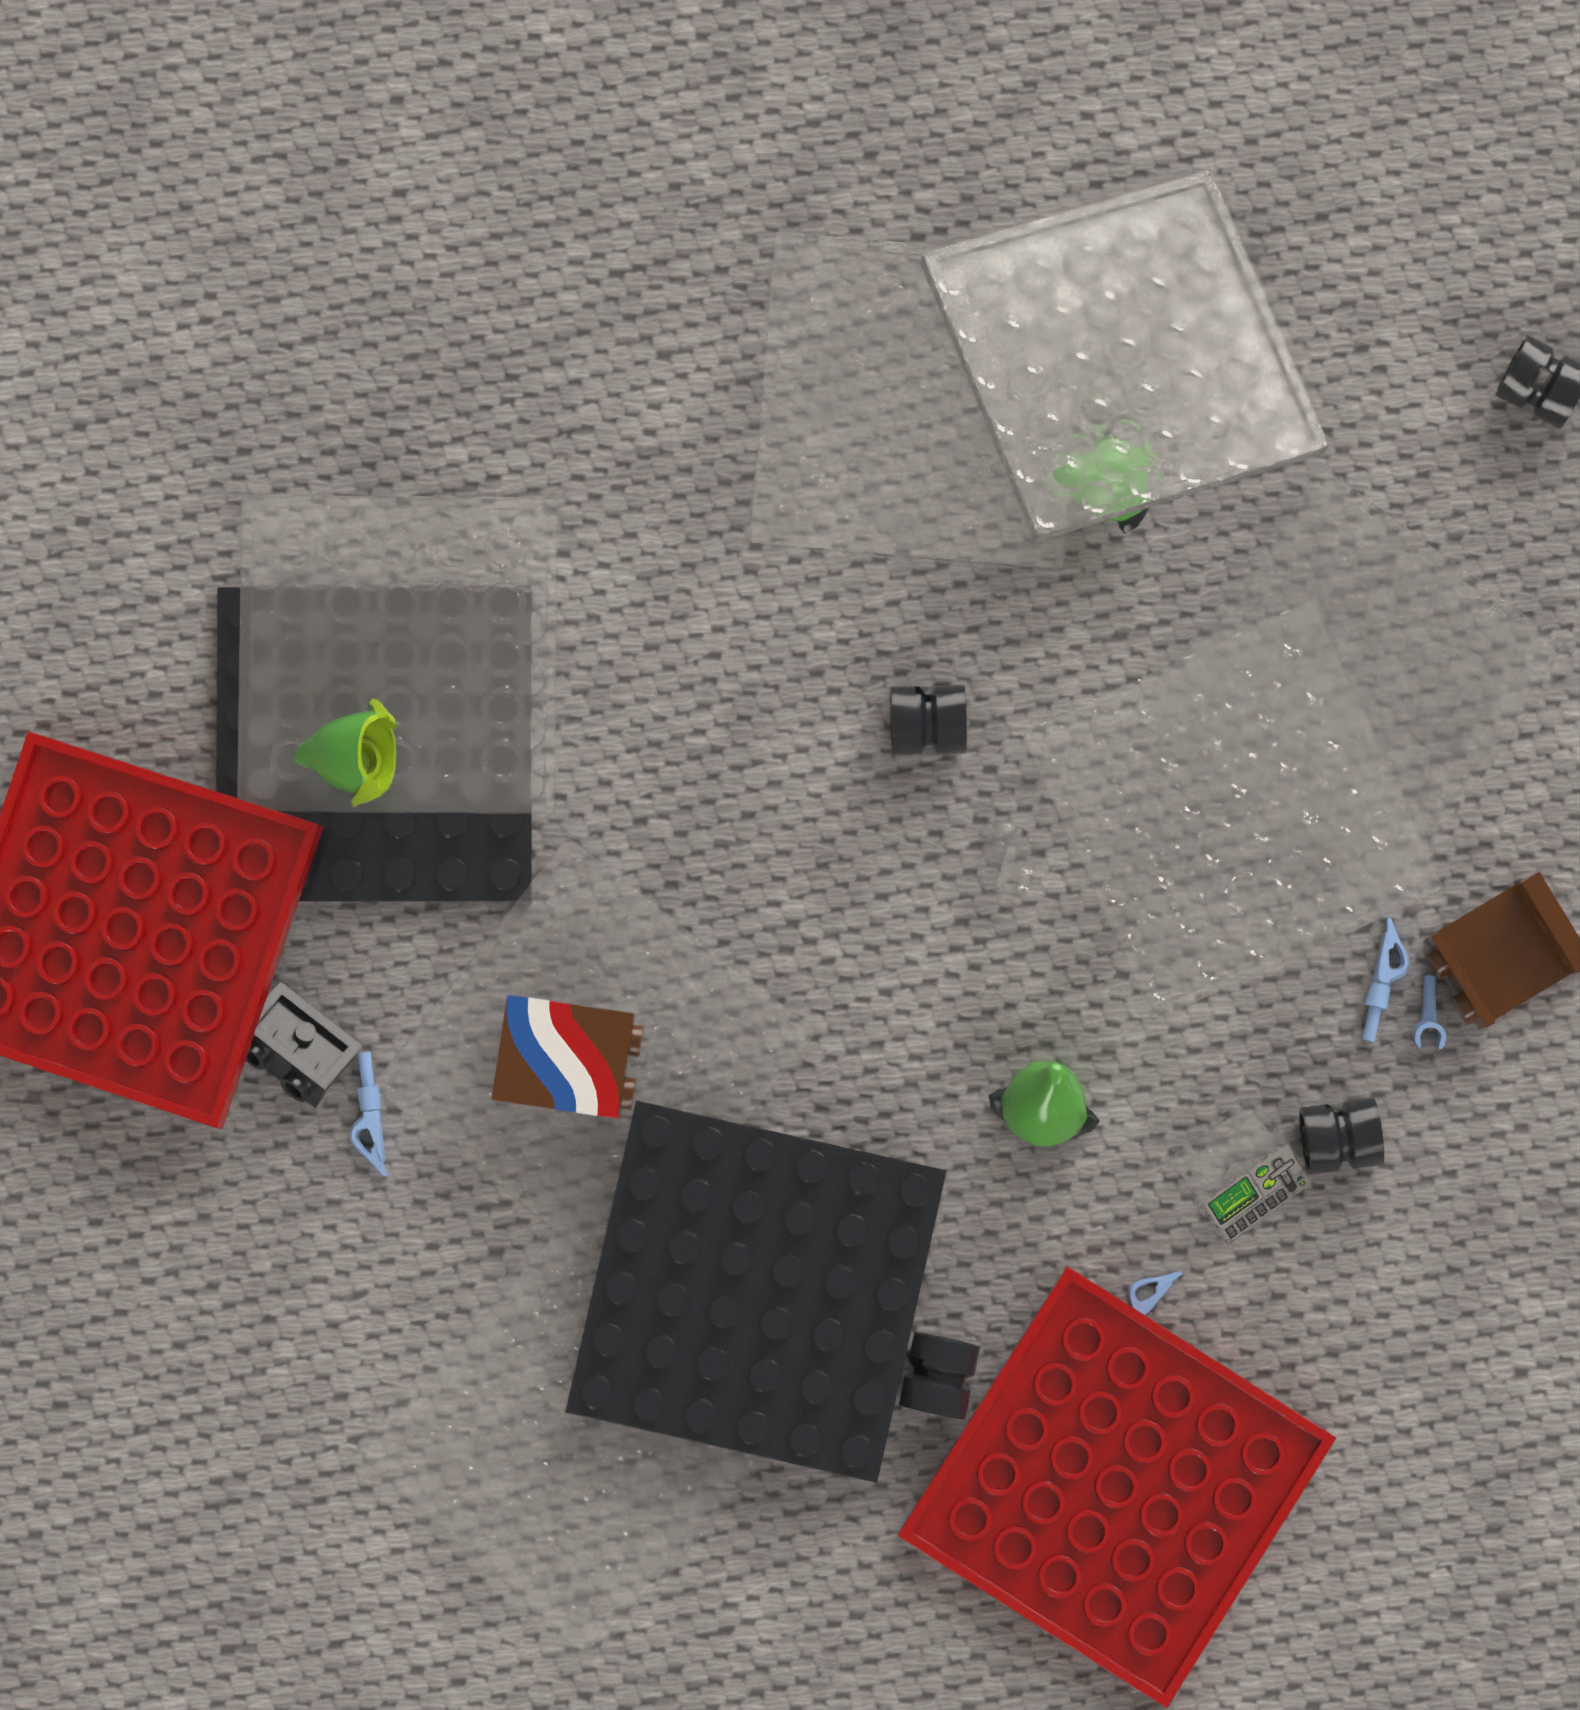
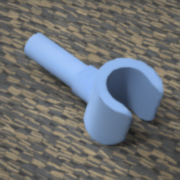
[1412,975,1446,1050]

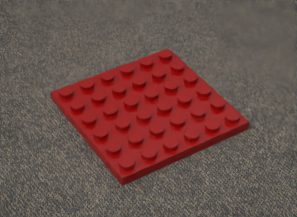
[0,731,324,1129]
[897,1265,1337,1708]

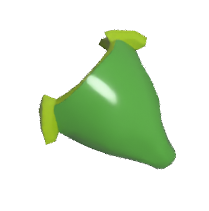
[294,698,397,807]

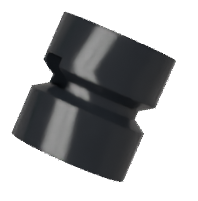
[1495,335,1580,429]
[890,685,967,755]
[1299,1098,1384,1175]
[898,1332,980,1420]

